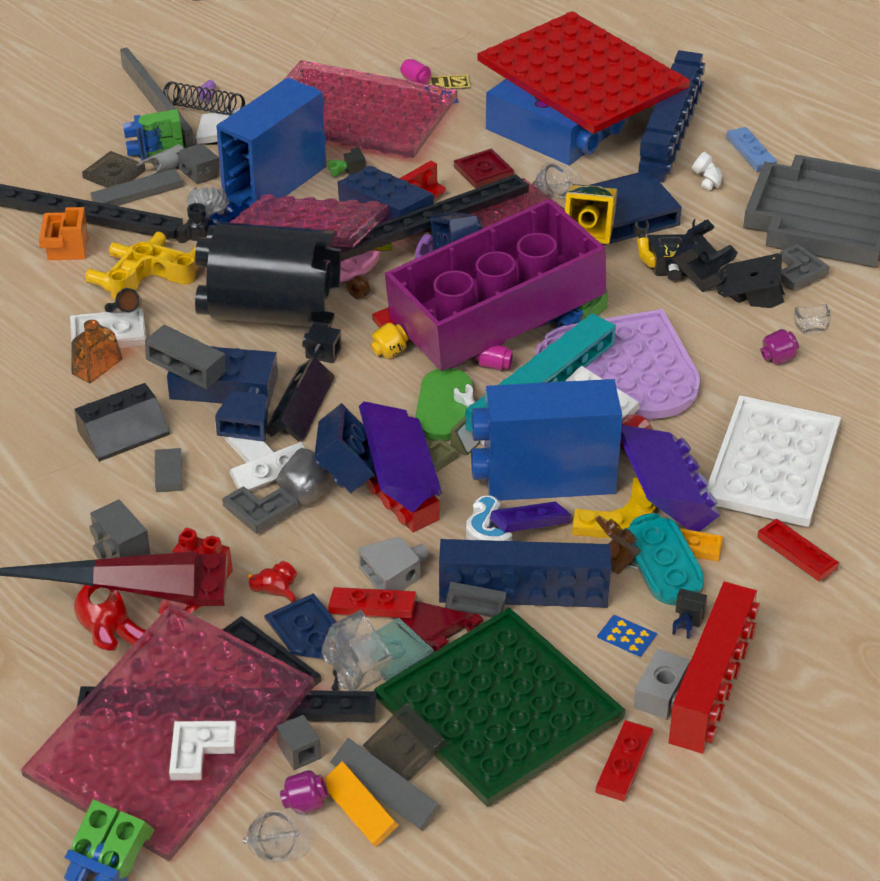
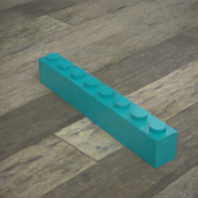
[465,313,616,433]

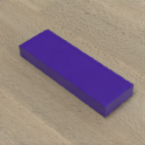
[490,501,571,533]

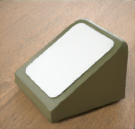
[451,417,480,456]

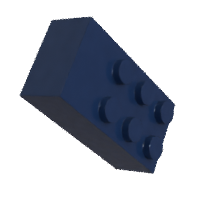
[338,166,434,224]
[167,346,278,408]

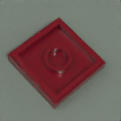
[454,148,514,189]

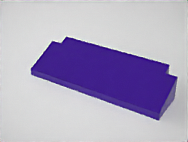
[359,401,442,512]

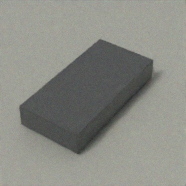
[155,448,183,492]
[445,582,506,617]

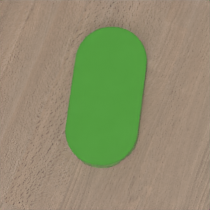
[415,368,472,441]

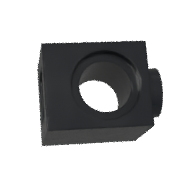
[302,324,342,364]

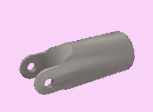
[136,144,184,176]

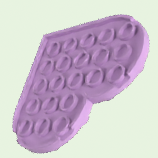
[536,309,700,420]

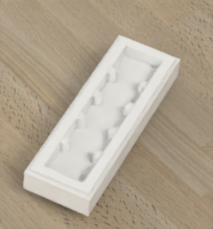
[229,442,304,491]

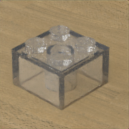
[321,610,393,691]

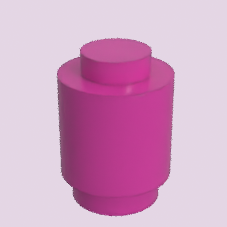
[400,59,431,86]
[475,345,513,371]

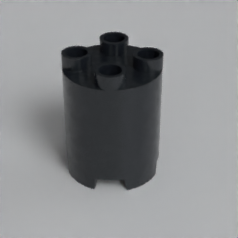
[195,222,341,327]

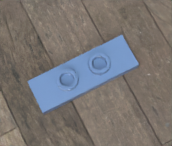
[726,127,777,172]

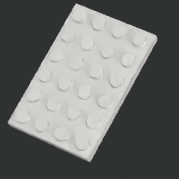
[707,395,841,527]

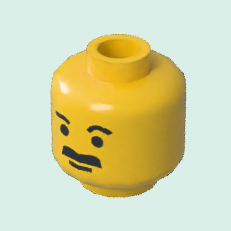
[370,323,408,359]

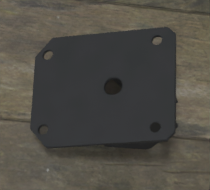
[717,253,785,308]

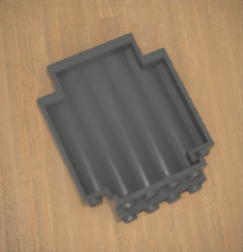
[743,154,880,267]

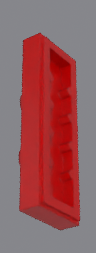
[757,518,839,582]
[328,587,417,618]
[595,720,654,802]

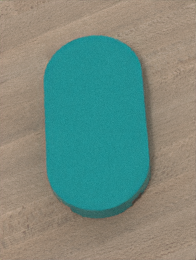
[628,513,704,605]

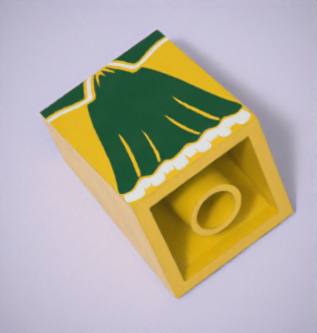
[565,184,618,244]

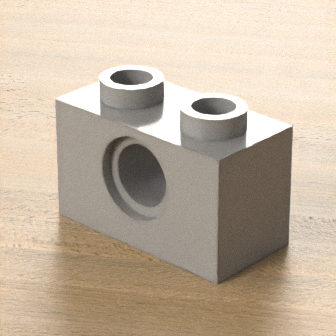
[634,649,691,720]

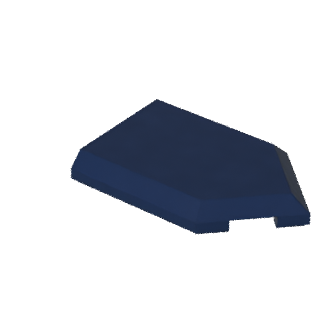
[264,593,342,661]

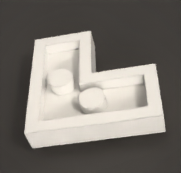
[169,721,237,780]

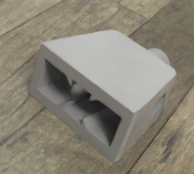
[358,537,429,591]

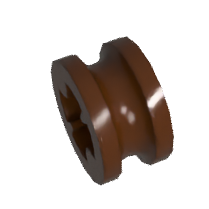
[347,275,370,300]

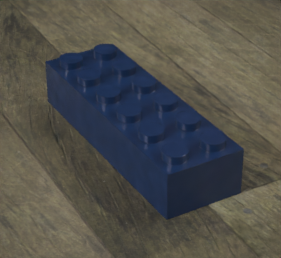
[439,539,611,608]

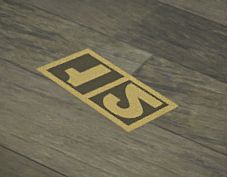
[429,74,470,89]

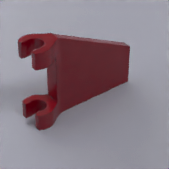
[391,601,483,653]

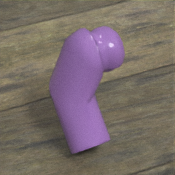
[198,80,216,102]

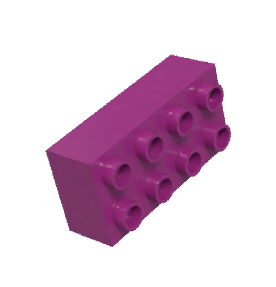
[385,198,606,372]

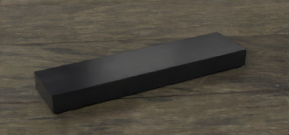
[221,616,321,690]

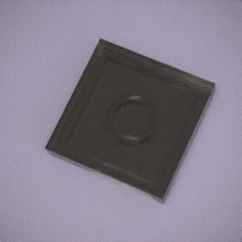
[82,151,146,188]
[363,703,447,781]

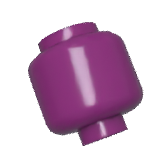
[760,329,799,366]
[280,770,328,815]

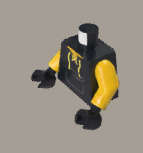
[633,219,705,281]

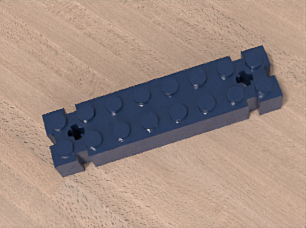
[638,50,706,183]

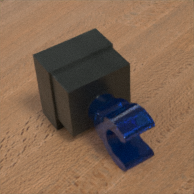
[672,588,707,639]

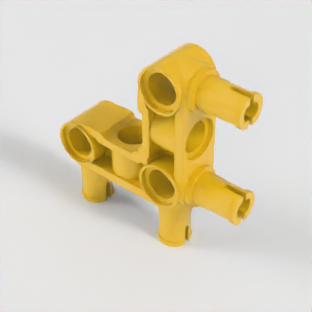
[85,232,200,299]

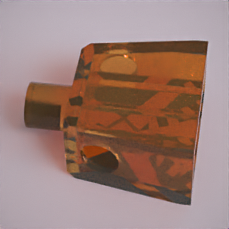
[71,320,123,384]

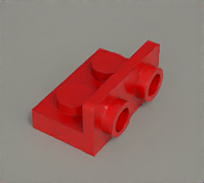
[399,160,446,199]

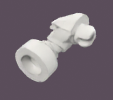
[691,151,722,191]

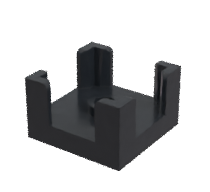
[672,219,738,292]

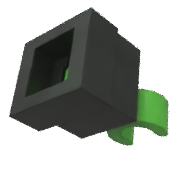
[327,147,366,176]

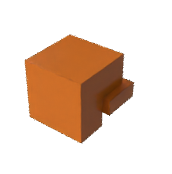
[39,207,89,260]

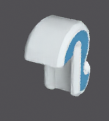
[466,496,512,541]

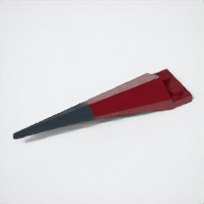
[0,551,228,607]

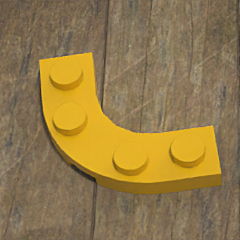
[572,477,657,538]

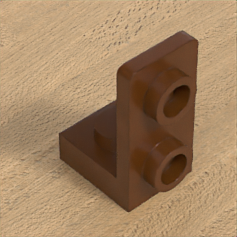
[595,516,641,574]

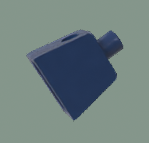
[215,387,268,442]

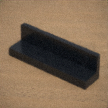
[267,356,335,442]

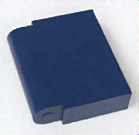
[589,171,682,246]

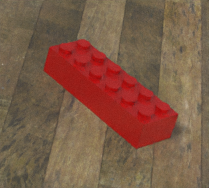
[668,581,760,754]

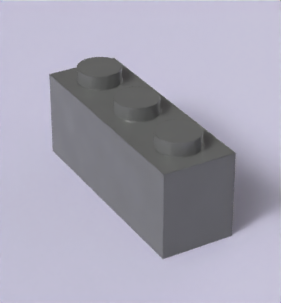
[145,324,225,389]

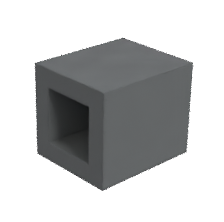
[276,715,321,770]

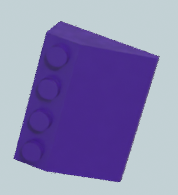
[621,425,720,532]

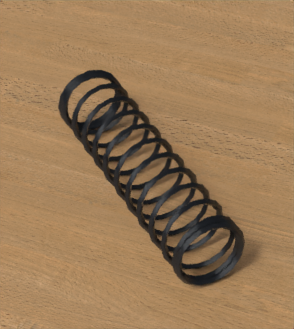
[163,81,245,116]

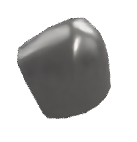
[276,448,330,506]

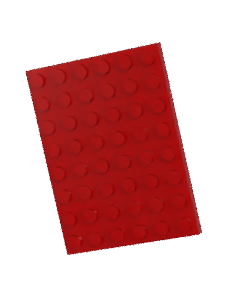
[477,11,690,134]

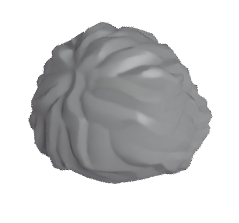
[187,187,229,221]

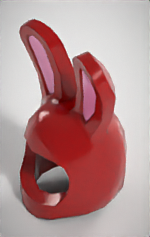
[74,585,153,651]

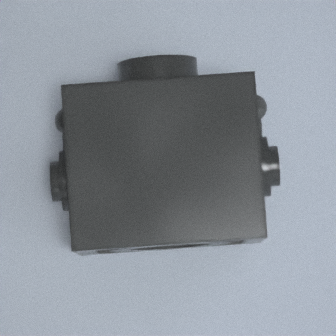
[179,143,219,184]

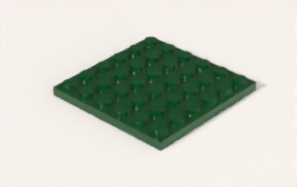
[374,607,625,807]

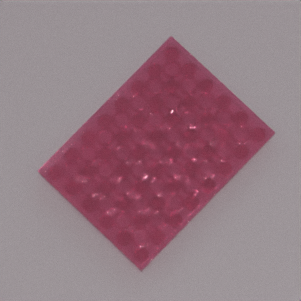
[284,60,458,158]
[21,603,314,862]

